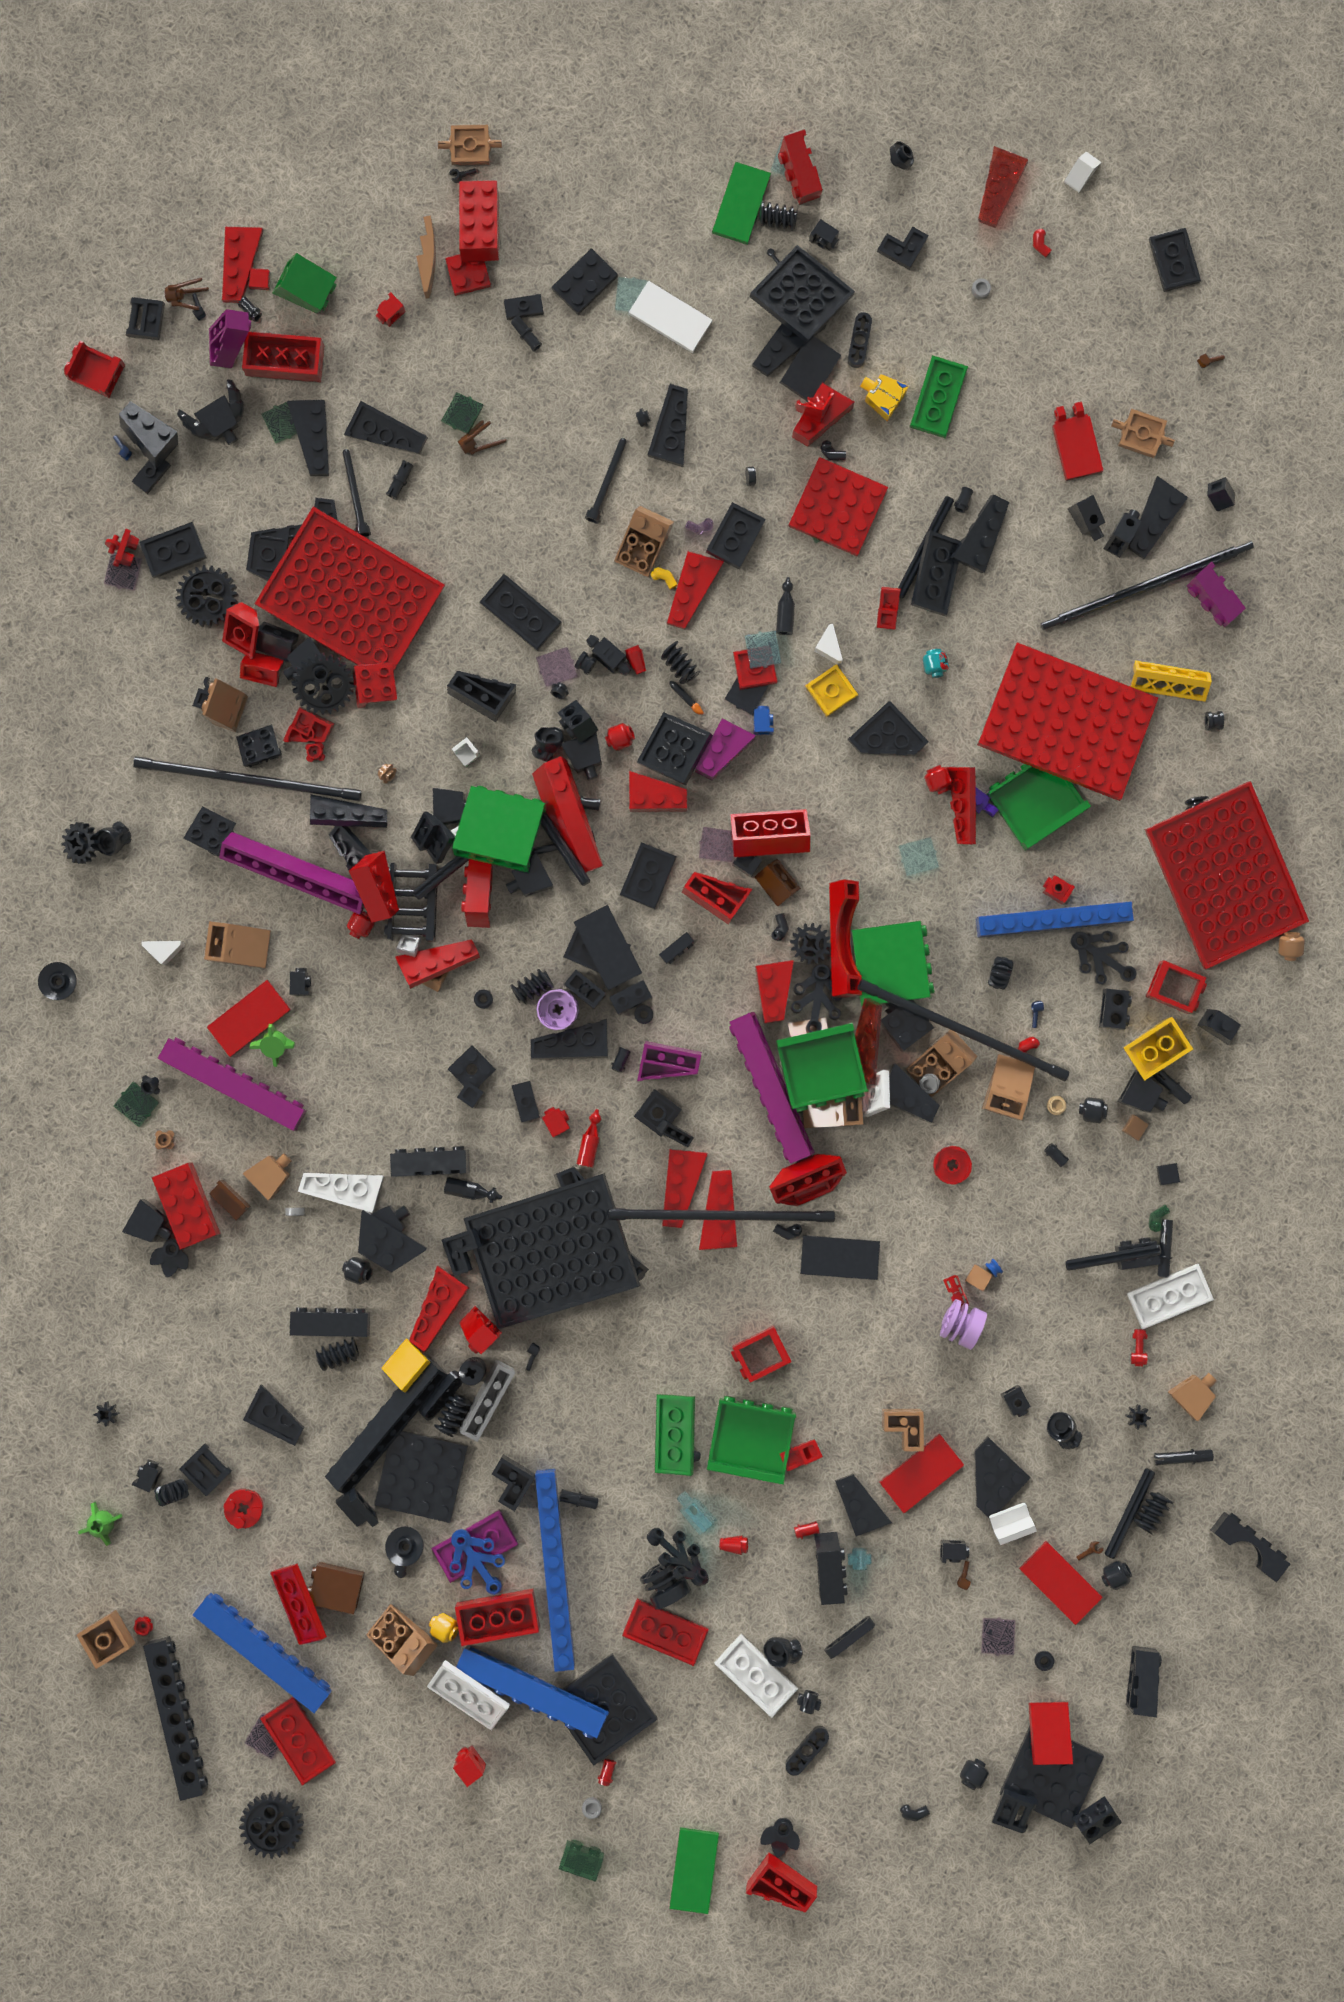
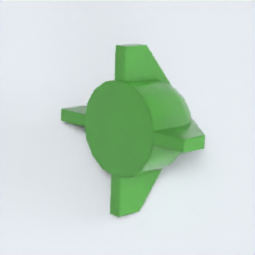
[249,1024,295,1067]
[78,1502,122,1546]

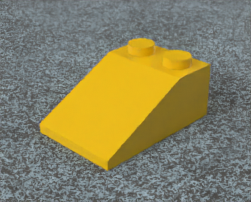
[1123,1017,1193,1081]

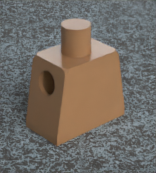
[243,1153,292,1200]
[1168,1373,1217,1421]

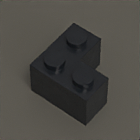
[491,1454,535,1512]

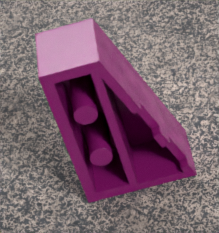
[209,309,251,368]
[1187,562,1246,628]
[695,718,756,781]
[637,1041,702,1081]

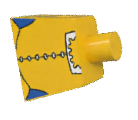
[860,374,909,422]

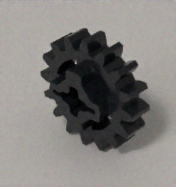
[61,822,100,864]
[790,923,831,965]

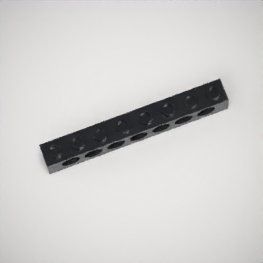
[143,1636,208,1801]

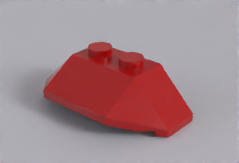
[769,1154,847,1206]

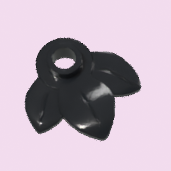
[150,1239,189,1278]
[760,1818,800,1858]

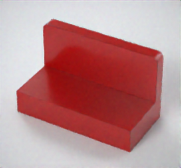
[240,652,284,687]

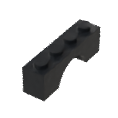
[1210,1512,1291,1583]

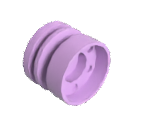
[536,989,579,1030]
[940,1299,987,1350]

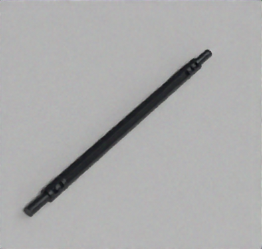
[1041,541,1254,630]

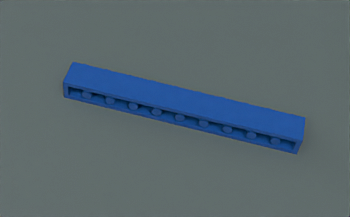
[535,1469,575,1672]

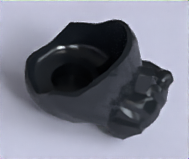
[531,727,564,762]
[96,821,132,856]
[1047,1412,1082,1450]
[763,1637,803,1668]

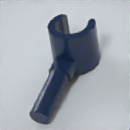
[113,435,132,461]
[1031,1001,1044,1028]

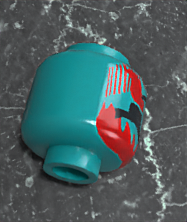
[922,649,949,678]

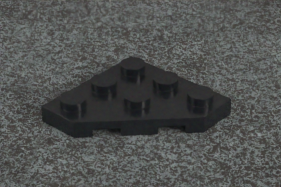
[848,701,928,756]
[974,1436,1031,1519]

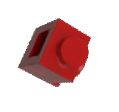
[375,292,406,327]
[1043,875,1075,904]

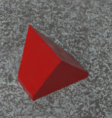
[795,390,834,423]

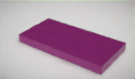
[431,1509,519,1583]

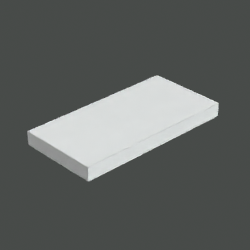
[629,281,712,353]
[1127,1264,1214,1329]
[714,1634,798,1718]
[427,1660,510,1731]

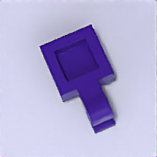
[976,787,999,818]

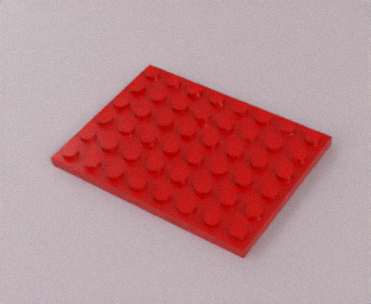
[254,507,445,671]
[977,642,1158,801]
[1144,781,1309,969]

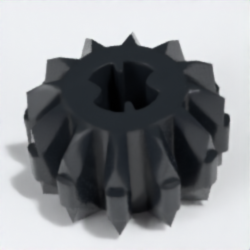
[988,956,1014,990]
[154,1479,189,1507]

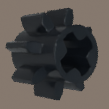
[93,1401,120,1427]
[1125,1404,1151,1430]
[797,1690,822,1714]

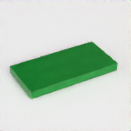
[712,162,771,245]
[910,355,968,438]
[655,1394,695,1476]
[669,1827,719,1914]

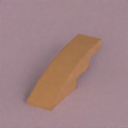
[416,215,436,299]

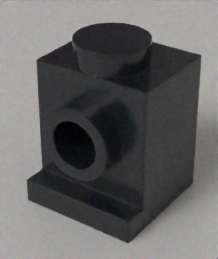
[809,219,840,251]
[289,968,312,996]
[1001,1385,1031,1417]
[132,1459,163,1492]
[940,1540,969,1563]

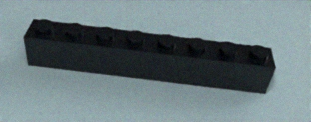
[325,1356,448,1494]

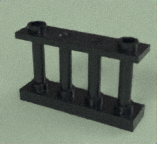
[384,863,439,942]

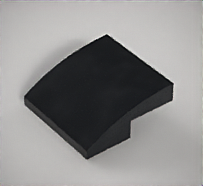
[411,811,455,864]

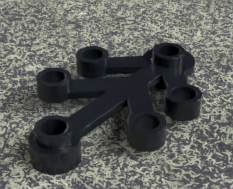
[1070,931,1137,985]
[791,964,842,1033]
[646,1528,709,1586]

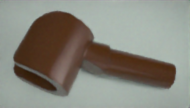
[1197,353,1225,368]
[1076,1541,1104,1560]
[957,1561,971,1590]

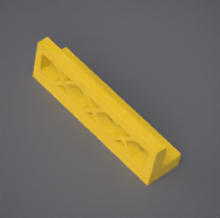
[1130,661,1212,702]

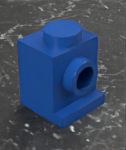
[754,706,774,735]

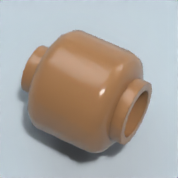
[1278,932,1305,961]

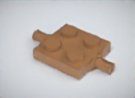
[438,125,502,165]
[1111,409,1175,458]

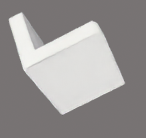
[452,737,480,767]

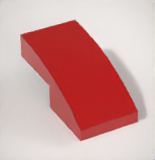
[877,587,901,630]
[780,1439,823,1472]

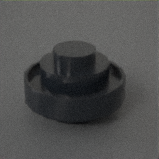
[890,141,914,170]

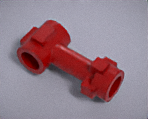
[1131,1329,1148,1367]

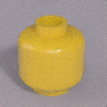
[429,1613,459,1643]

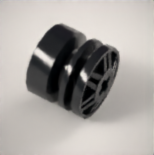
[640,1563,691,1610]

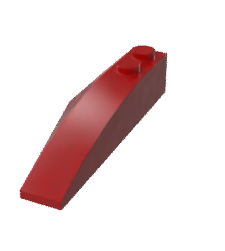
[532,756,603,873]

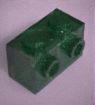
[559,1840,604,1882]

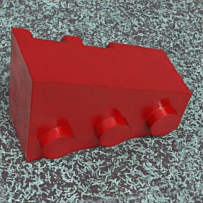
[778,129,823,205]
[792,383,855,447]
[629,771,687,812]
[349,851,399,923]
[461,859,493,928]
[681,872,752,925]
[755,960,794,1024]
[459,1306,502,1354]
[745,1852,817,1913]

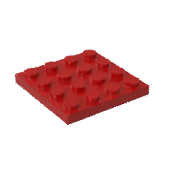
[788,457,888,556]

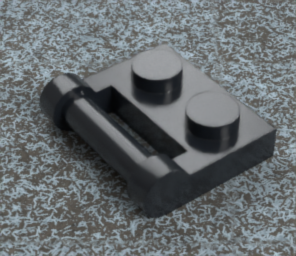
[125,297,165,340]
[179,1443,232,1496]
[992,1789,1038,1833]

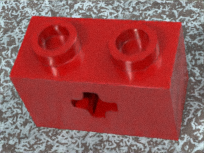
[453,1746,486,1787]

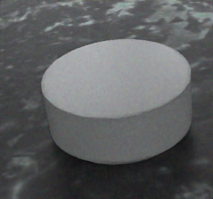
[971,279,991,299]
[920,1074,940,1094]
[285,1208,305,1216]
[582,1797,602,1819]

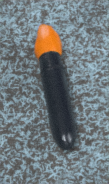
[669,681,704,715]

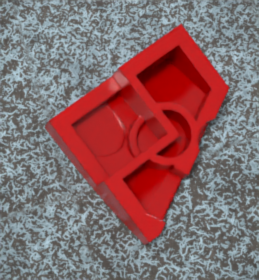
[283,707,335,742]

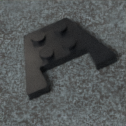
[246,524,302,581]

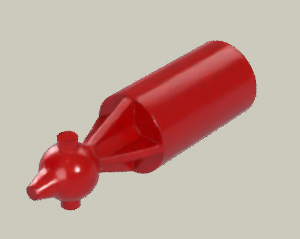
[576,1109,602,1168]

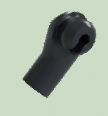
[773,1223,802,1240]
[900,1804,930,1822]

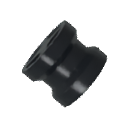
[574,651,597,675]
[1204,711,1224,731]

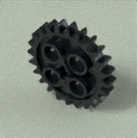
[175,565,239,628]
[291,653,355,715]
[239,1791,304,1859]

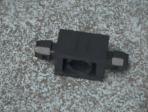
[586,635,631,676]

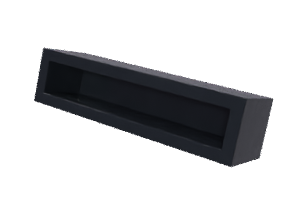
[289,1307,370,1337]

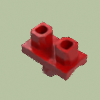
[105,529,139,567]

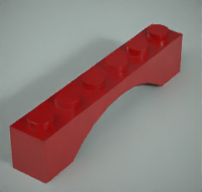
[829,879,862,998]

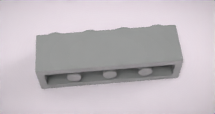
[459,1359,515,1442]

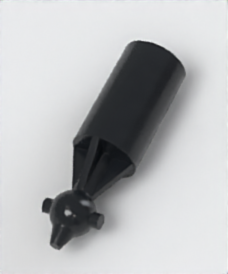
[776,577,795,635]
[444,1177,503,1203]

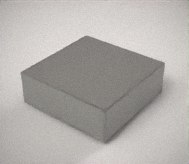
[396,935,421,957]

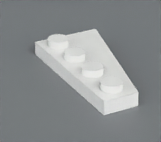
[298,1173,384,1213]

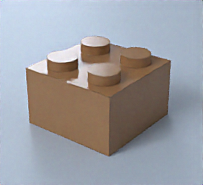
[76,1610,135,1669]

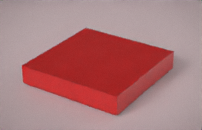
[733,646,777,690]

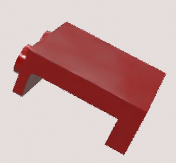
[64,341,125,398]

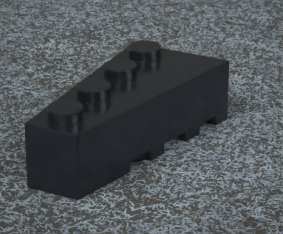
[390,1146,470,1177]

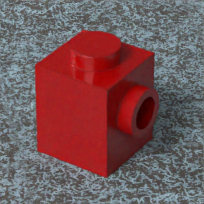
[542,1107,570,1138]

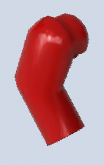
[1033,229,1052,258]
[1018,1037,1040,1053]

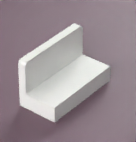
[989,1503,1037,1545]

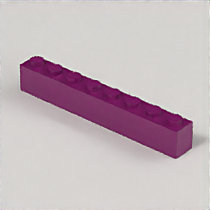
[219,832,365,914]
[729,1012,815,1164]
[157,1037,307,1131]

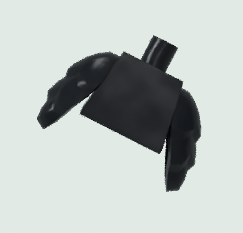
[177,379,244,445]

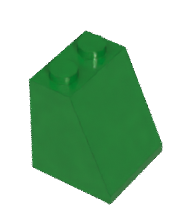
[272,253,337,314]

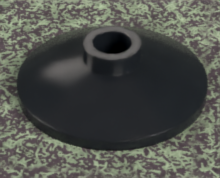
[38,962,77,1000]
[385,1526,424,1567]

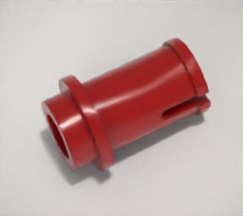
[794,1521,820,1540]
[598,1758,617,1786]

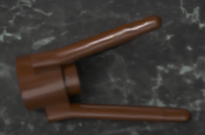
[165,278,209,310]
[457,420,507,455]

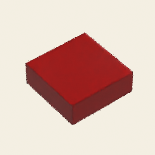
[249,268,270,290]

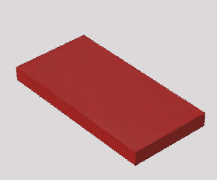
[207,980,291,1057]
[879,1433,964,1513]
[1019,1541,1103,1625]
[270,1563,327,1645]
[622,1598,709,1666]
[260,1696,336,1786]

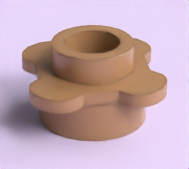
[378,764,396,784]
[155,1130,175,1149]

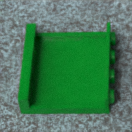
[987,764,1091,851]
[452,786,546,872]
[852,921,935,1008]
[776,1023,869,1112]
[707,1396,796,1485]

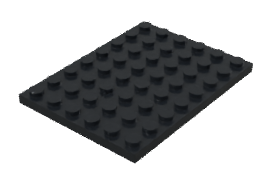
[463,1173,640,1329]

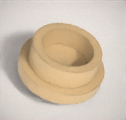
[1047,1096,1066,1115]

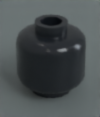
[1079,1097,1108,1123]
[342,1257,373,1285]
[1101,1561,1132,1590]
[960,1758,989,1791]

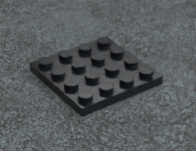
[749,245,855,343]
[374,1430,468,1523]
[562,1653,658,1766]
[999,1726,1104,1829]

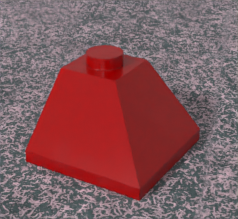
[222,602,259,659]

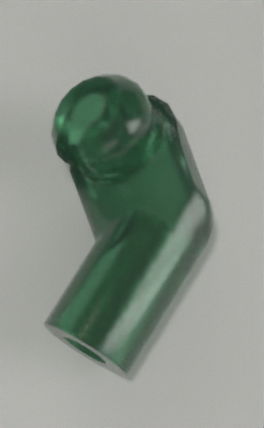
[1148,1205,1170,1232]

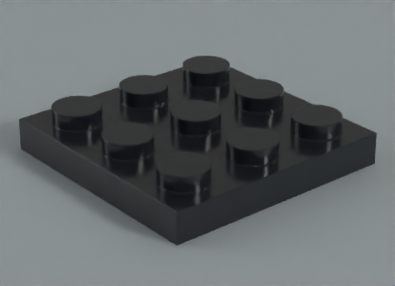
[637,712,713,785]

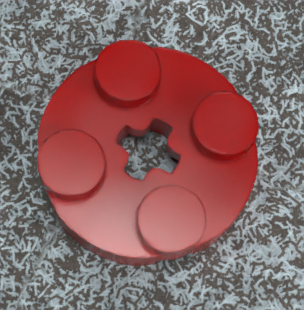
[933,1146,972,1185]
[223,1488,264,1529]

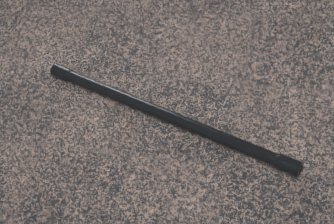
[133,756,362,801]
[857,979,1070,1082]
[607,1208,835,1222]

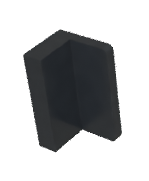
[255,622,299,662]
[335,1487,379,1527]

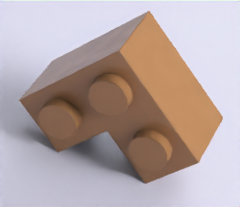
[882,1409,924,1451]

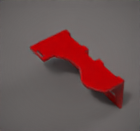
[943,1275,969,1308]

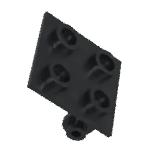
[236,725,282,768]
[183,806,236,856]

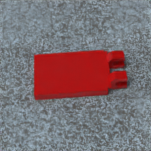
[1052,401,1104,481]

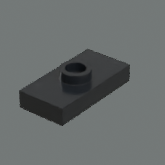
[504,294,544,320]
[132,460,171,495]
[511,1081,540,1123]

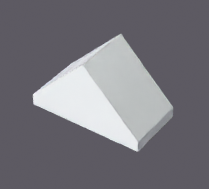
[1064,152,1101,193]
[814,624,843,665]
[142,941,184,965]

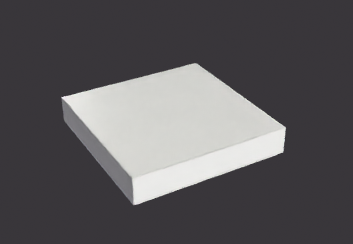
[862,1070,890,1117]

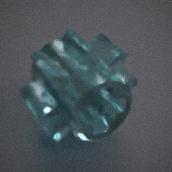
[848,1548,872,1571]

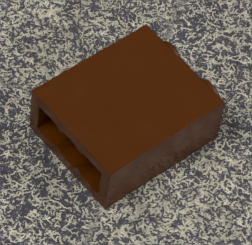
[308,1562,365,1614]

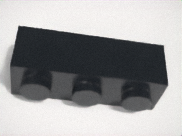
[659,932,694,964]
[656,1119,694,1148]

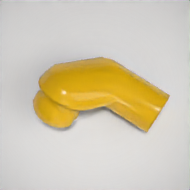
[651,567,678,590]

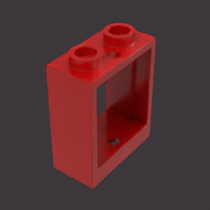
[1145,960,1207,1014]
[731,1325,792,1383]

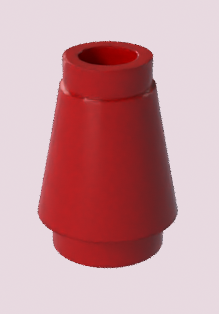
[625,645,647,675]
[719,1535,748,1555]

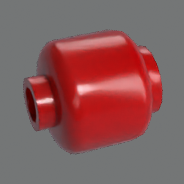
[605,723,635,751]
[924,765,952,795]
[347,911,375,939]

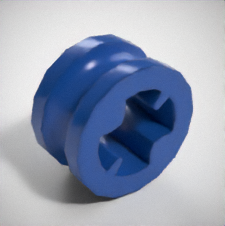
[985,1259,1003,1278]

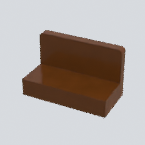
[755,859,801,906]
[209,1180,251,1221]

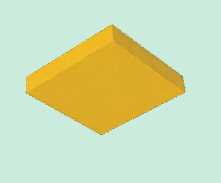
[805,664,858,717]
[382,1338,430,1392]

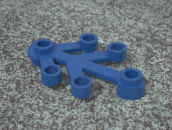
[450,1529,505,1595]

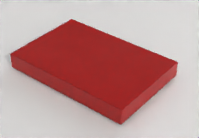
[1028,1702,1073,1765]

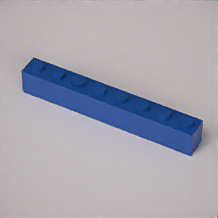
[976,901,1134,938]
[193,1593,332,1713]
[456,1645,609,1739]

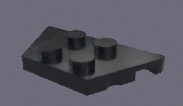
[358,1210,427,1273]

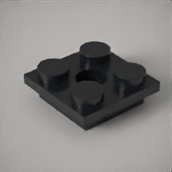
[448,1045,496,1088]
[634,1089,682,1137]

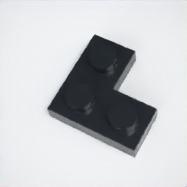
[877,226,929,270]
[441,1228,482,1276]

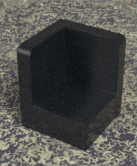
[1207,477,1235,511]
[732,856,762,878]
[457,1082,485,1109]

